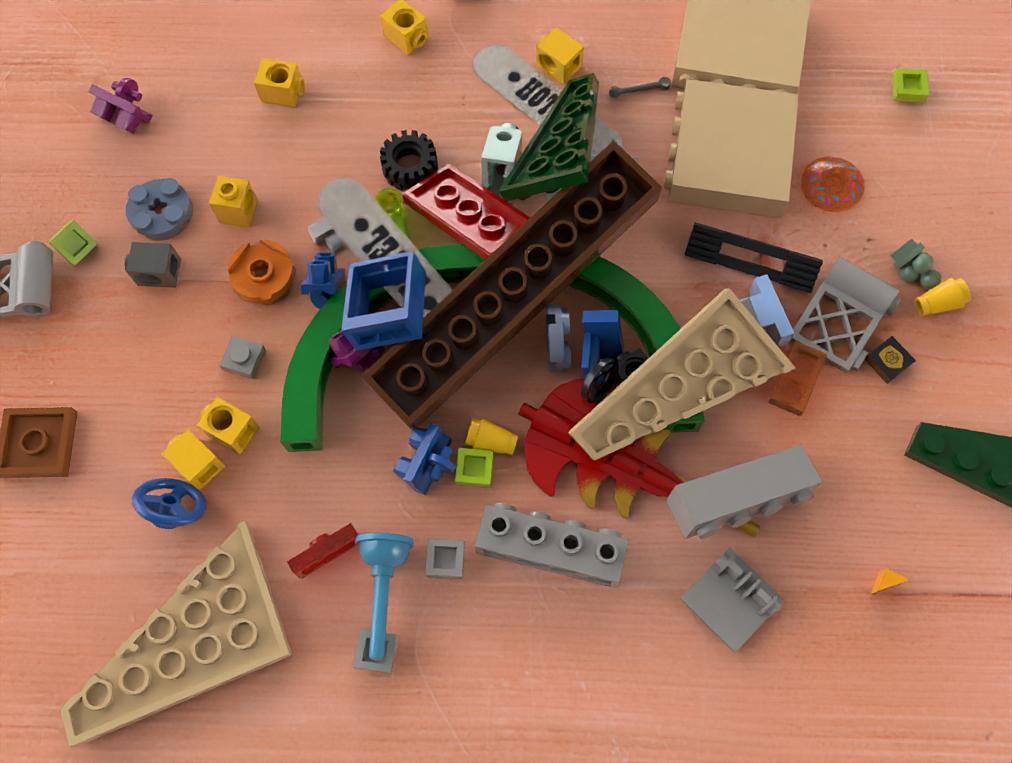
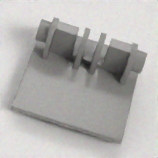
[680,547,784,653]

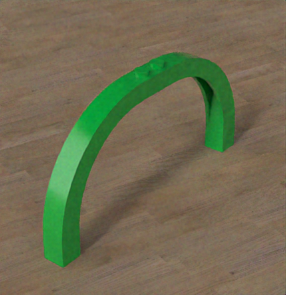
[280,243,705,452]

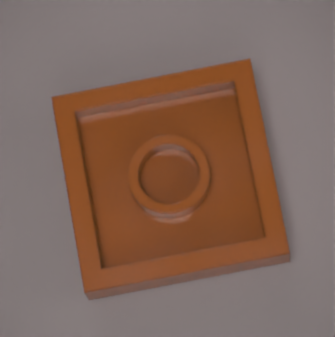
[0,407,77,478]

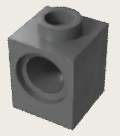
[124,242,181,288]

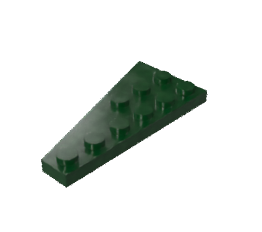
[904,422,1012,508]

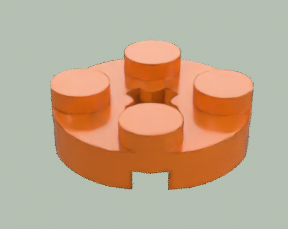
[228,240,296,305]

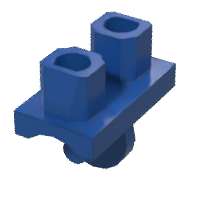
[301,253,345,309]
[394,423,456,495]

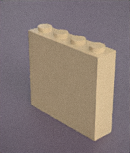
[671,0,811,94]
[664,79,799,218]

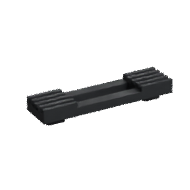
[684,222,823,293]

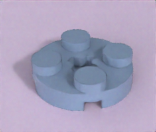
[126,178,193,240]
[546,303,571,372]

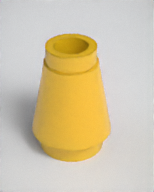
[914,278,971,316]
[464,417,518,455]

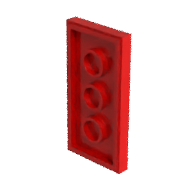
[402,163,531,260]

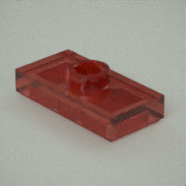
[287,523,359,579]

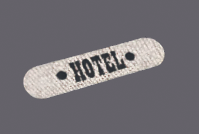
[473,45,623,156]
[318,178,452,318]

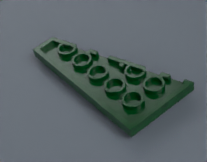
[498,72,599,202]

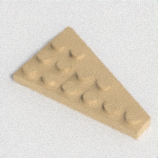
[60,521,292,747]

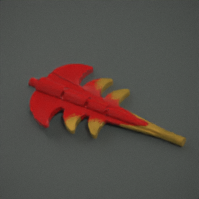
[518,378,760,538]

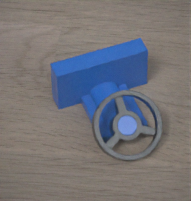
[581,310,624,403]

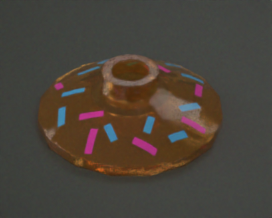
[801,156,864,212]

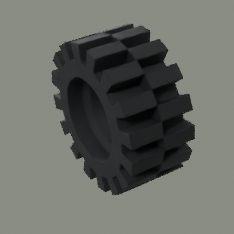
[380,130,438,191]

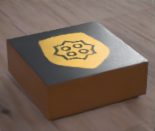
[864,336,916,384]

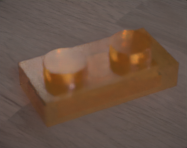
[768,341,827,416]

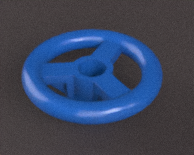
[132,478,206,529]

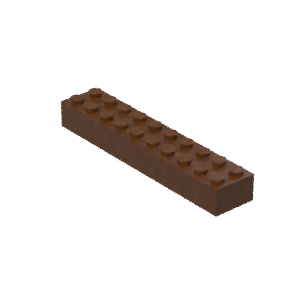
[361,140,662,430]

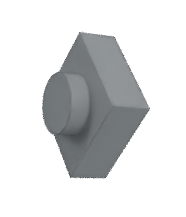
[219,336,266,379]
[425,539,465,579]
[353,629,399,674]

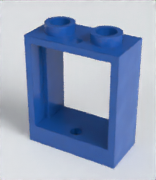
[341,251,426,351]

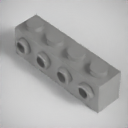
[666,445,822,539]
[475,502,629,588]

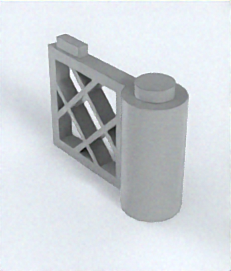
[0,241,53,318]
[790,256,901,373]

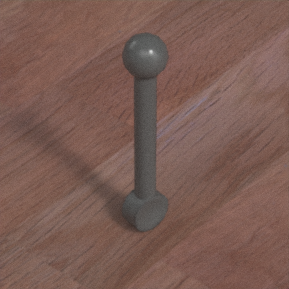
[609,77,671,98]

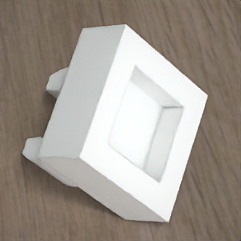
[308,218,343,252]

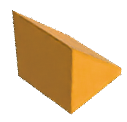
[870,568,908,595]

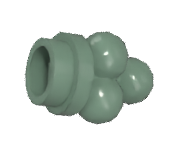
[891,239,941,289]

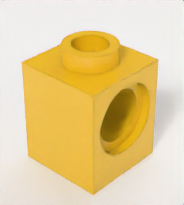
[380,0,429,55]
[536,27,584,85]
[254,58,305,107]
[209,176,258,227]
[197,397,259,455]
[161,429,226,490]

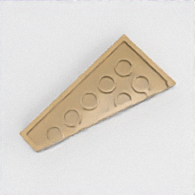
[568,289,796,460]

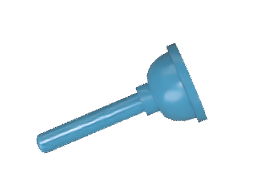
[355,533,414,660]

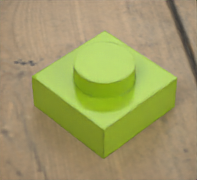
[892,68,929,103]
[47,219,98,266]
[455,448,494,488]

